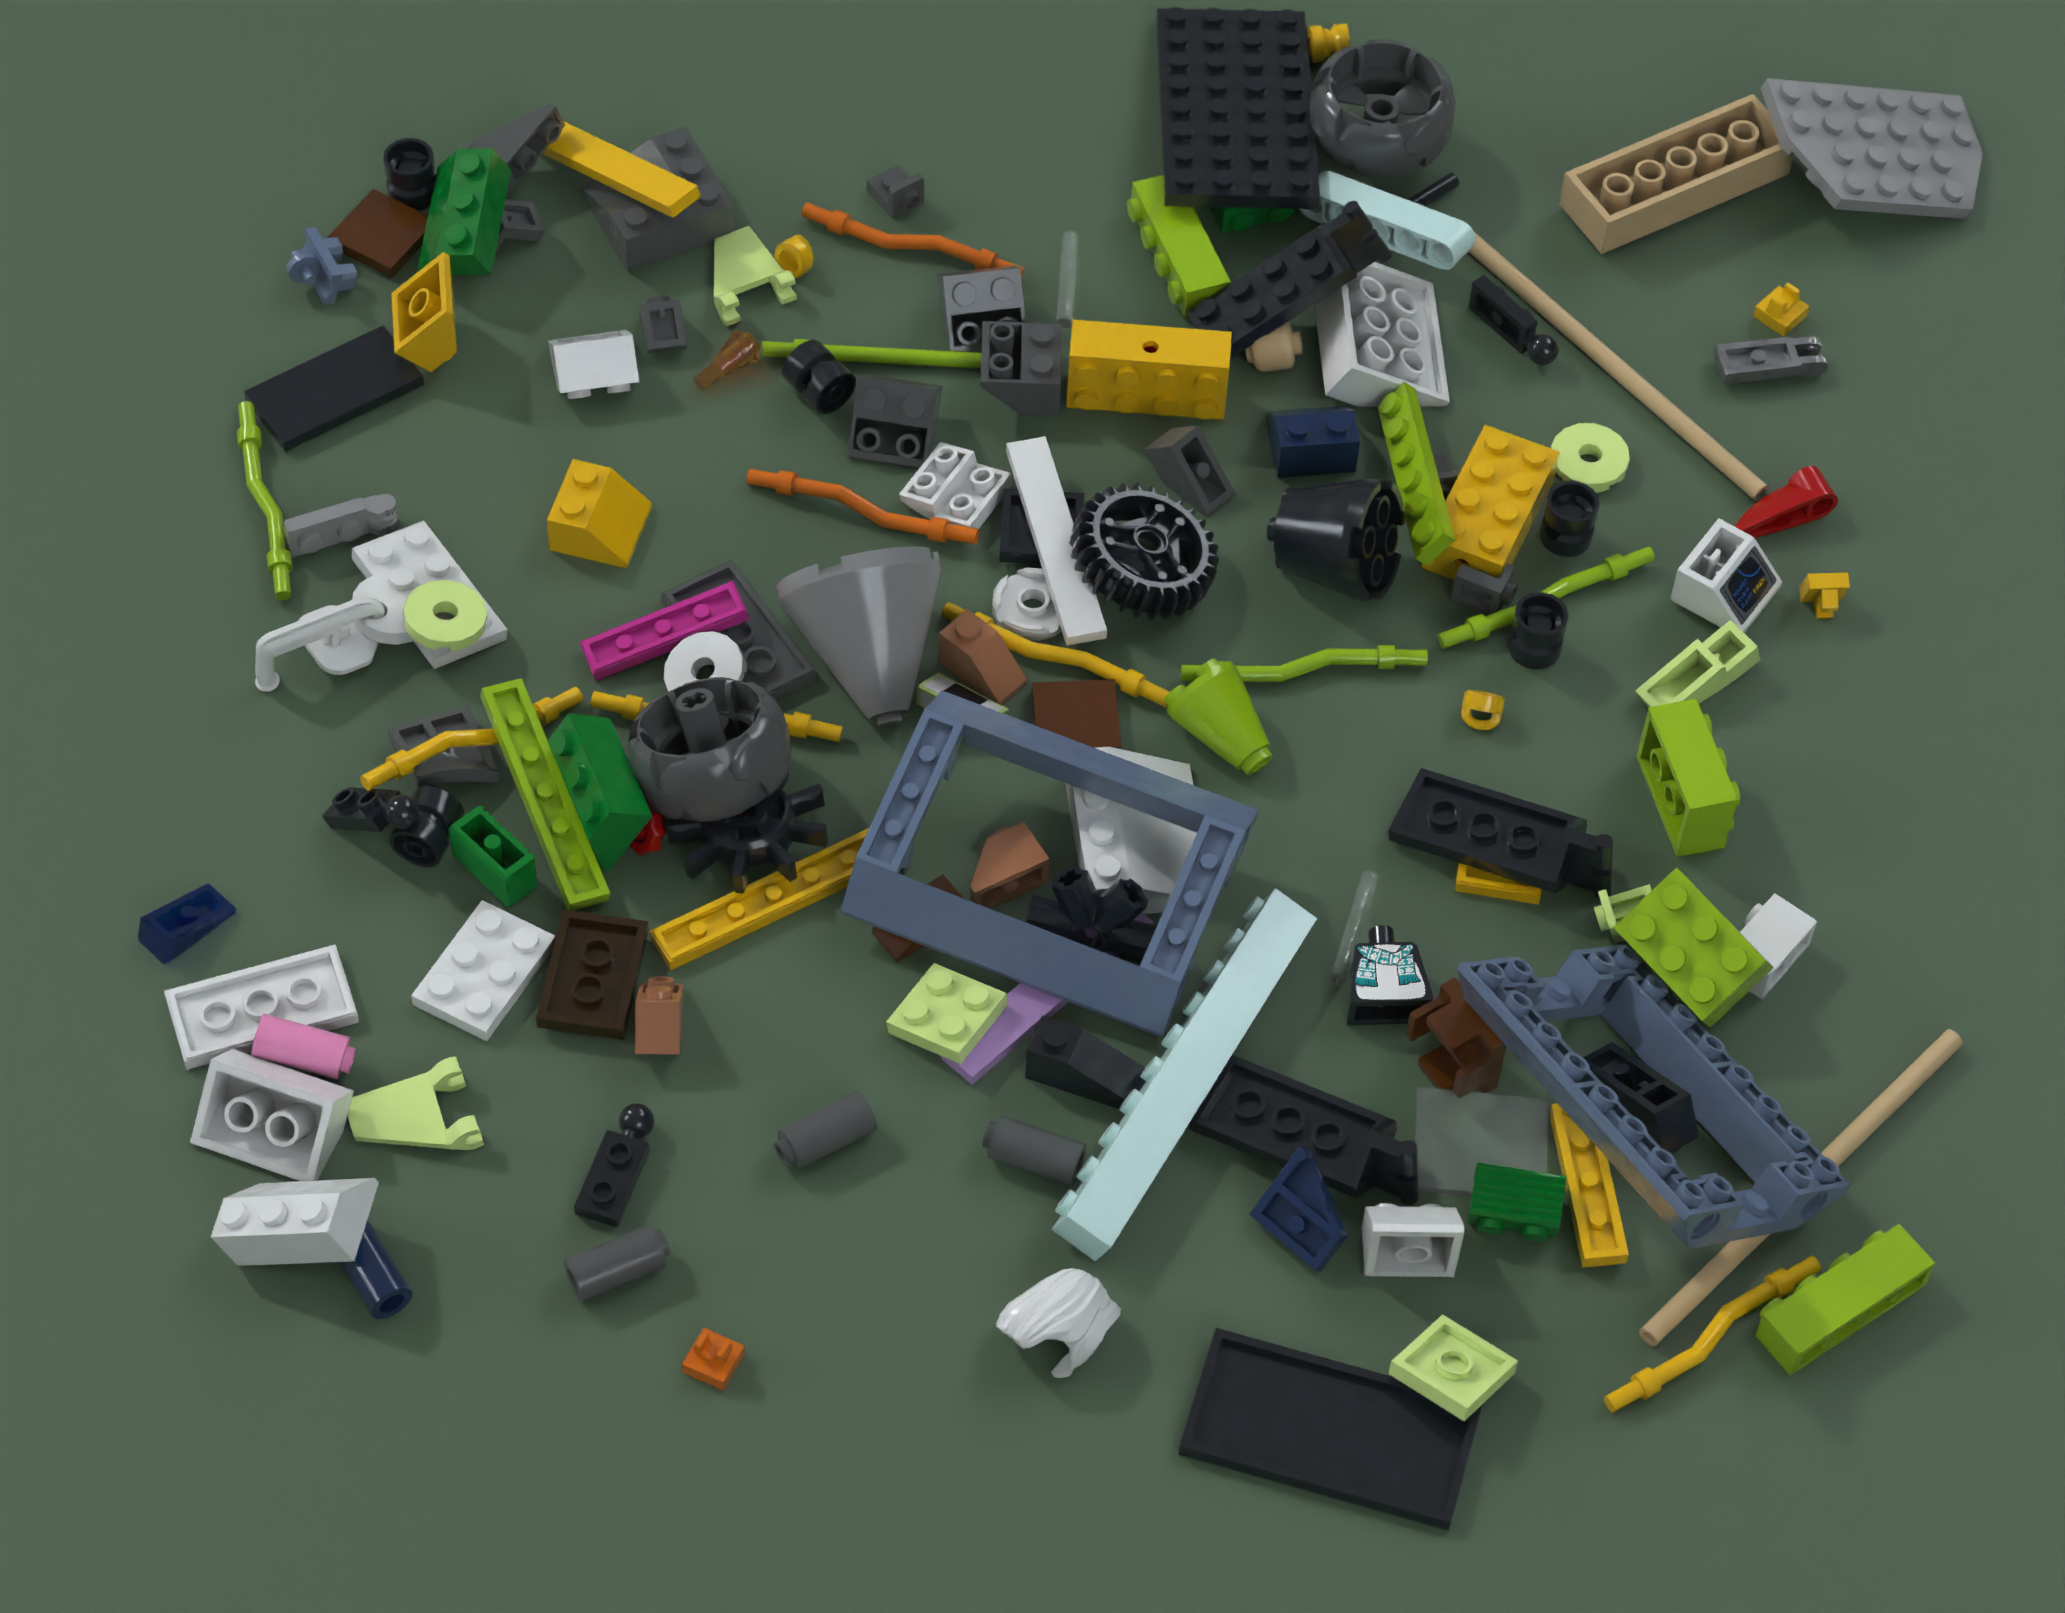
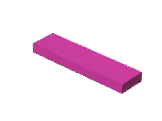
[579,581,749,681]

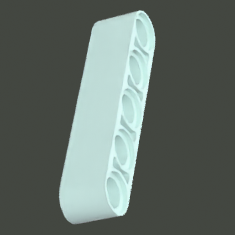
[1300,171,1476,270]

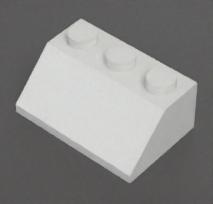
[190,1049,354,1181]
[211,1178,379,1266]

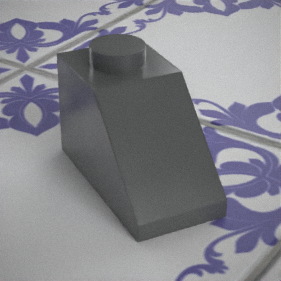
[1144,425,1236,515]

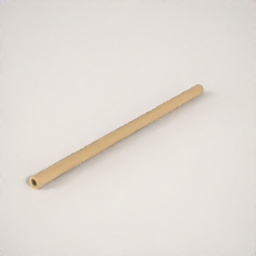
[1468,232,1769,501]
[1639,1029,1963,1347]

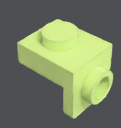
[1594,884,1652,943]

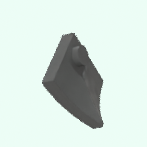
[388,705,500,788]

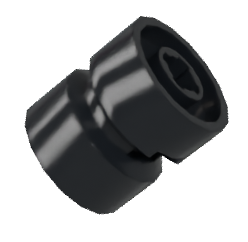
[383,138,436,211]
[782,339,856,414]
[1540,481,1600,557]
[1508,592,1569,669]
[389,786,464,867]

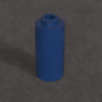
[340,1220,413,1319]

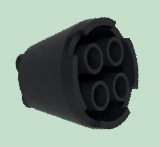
[1267,478,1405,601]

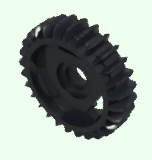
[1069,483,1220,620]

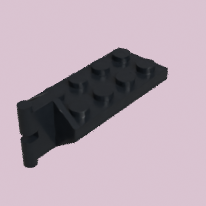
[1187,201,1392,359]
[1388,768,1613,898]
[1189,1055,1419,1205]

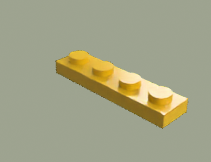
[1549,1103,1629,1268]

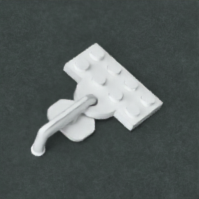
[255,521,507,692]

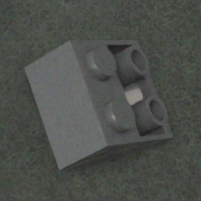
[937,265,1026,352]
[981,321,1062,415]
[847,374,943,468]

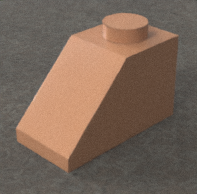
[938,609,1027,706]
[970,822,1049,909]

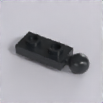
[1468,275,1559,365]
[322,787,420,832]
[574,1103,654,1227]

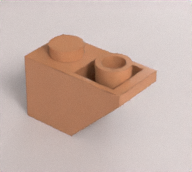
[635,976,684,1054]

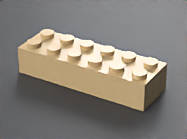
[1559,94,1794,254]

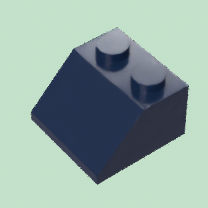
[1265,406,1360,478]

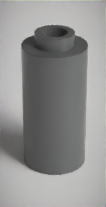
[774,1090,877,1170]
[982,1115,1087,1186]
[564,1224,671,1302]

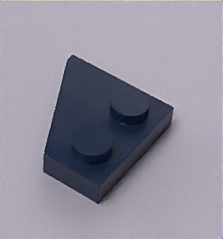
[1249,1146,1348,1271]

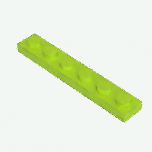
[1377,382,1455,566]
[480,678,610,911]

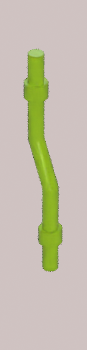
[237,401,293,601]
[1437,546,1655,649]
[1180,645,1428,682]

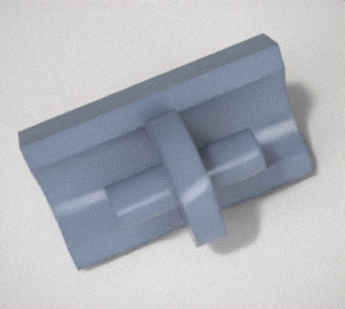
[286,227,358,305]

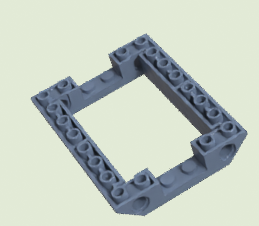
[840,691,1259,1038]
[1457,945,1851,1249]

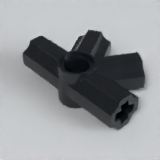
[1026,866,1157,961]

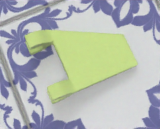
[714,226,797,326]
[347,1057,484,1150]

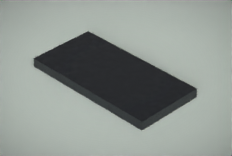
[1178,1328,1483,1531]

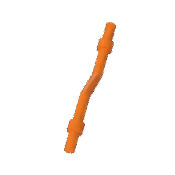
[801,202,1025,280]
[746,468,980,545]

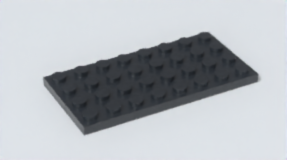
[1156,7,1320,209]

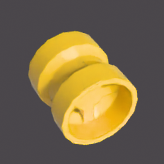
[1307,23,1350,63]

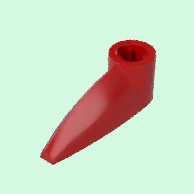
[1734,466,1838,538]

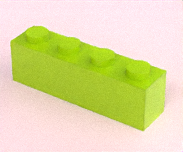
[1127,175,1231,319]
[1755,1224,1935,1376]

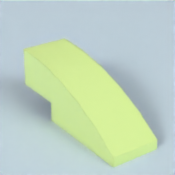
[1635,620,1760,707]

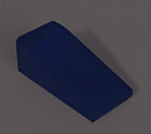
[138,883,236,964]

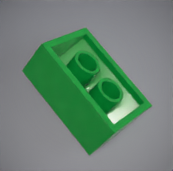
[417,148,511,275]
[548,713,652,871]

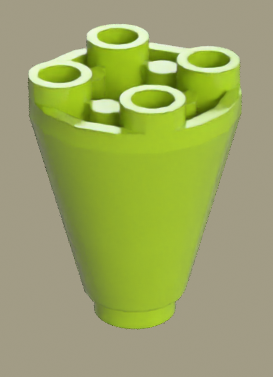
[1164,658,1274,776]

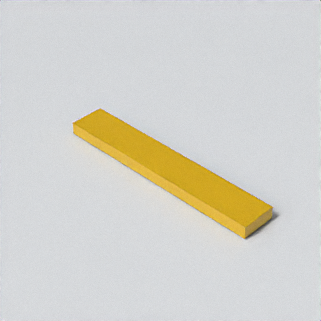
[541,121,701,218]
[649,828,869,971]

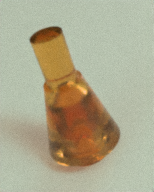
[693,330,761,391]

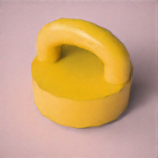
[774,235,814,278]
[1461,690,1505,730]

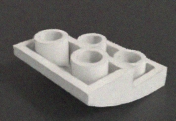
[899,442,1013,529]

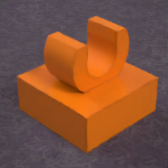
[682,1327,745,1391]

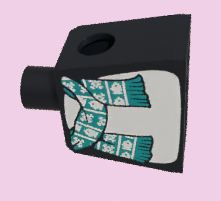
[1346,925,1434,1025]

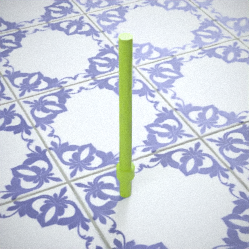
[762,339,982,369]

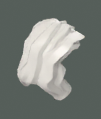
[996,1268,1121,1378]

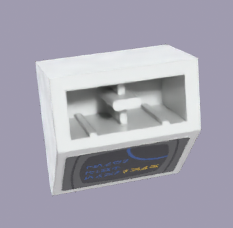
[1670,518,1782,633]

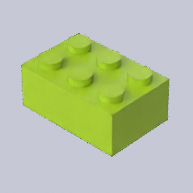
[1636,698,1741,857]
[1613,867,1774,1027]

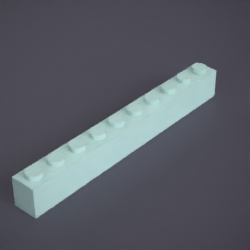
[1052,888,1317,1261]

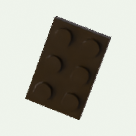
[536,909,649,1040]

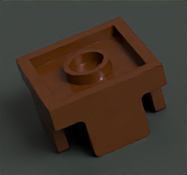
[1406,978,1507,1099]

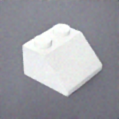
[548,330,639,399]
[1361,1203,1464,1277]

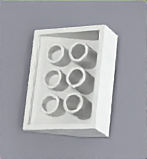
[1314,262,1450,407]
[1065,747,1197,914]

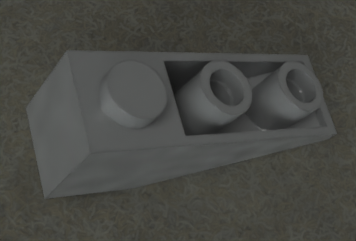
[467,103,565,199]

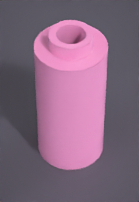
[251,1014,356,1080]

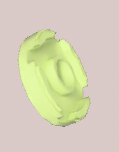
[1551,423,1630,493]
[403,580,487,651]

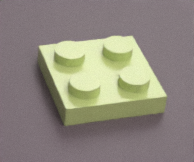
[886,963,1009,1064]
[1388,1314,1518,1421]

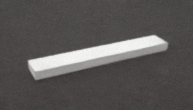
[1006,436,1107,646]

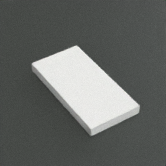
[164,944,359,1070]

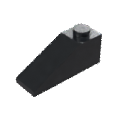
[1025,1015,1146,1109]
[1583,1042,1699,1153]

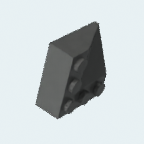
[582,126,734,272]

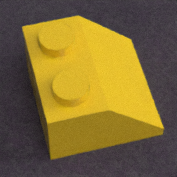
[391,252,457,372]
[547,459,652,569]

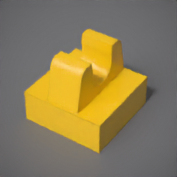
[1753,282,1810,337]
[1799,572,1850,619]

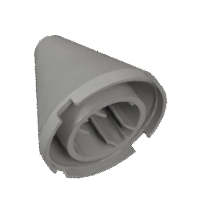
[776,547,942,727]

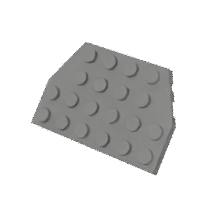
[1760,78,1983,219]

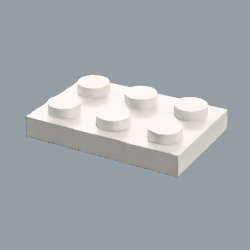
[411,900,556,1041]

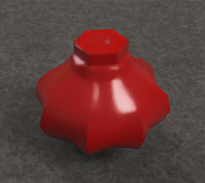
[629,804,667,856]

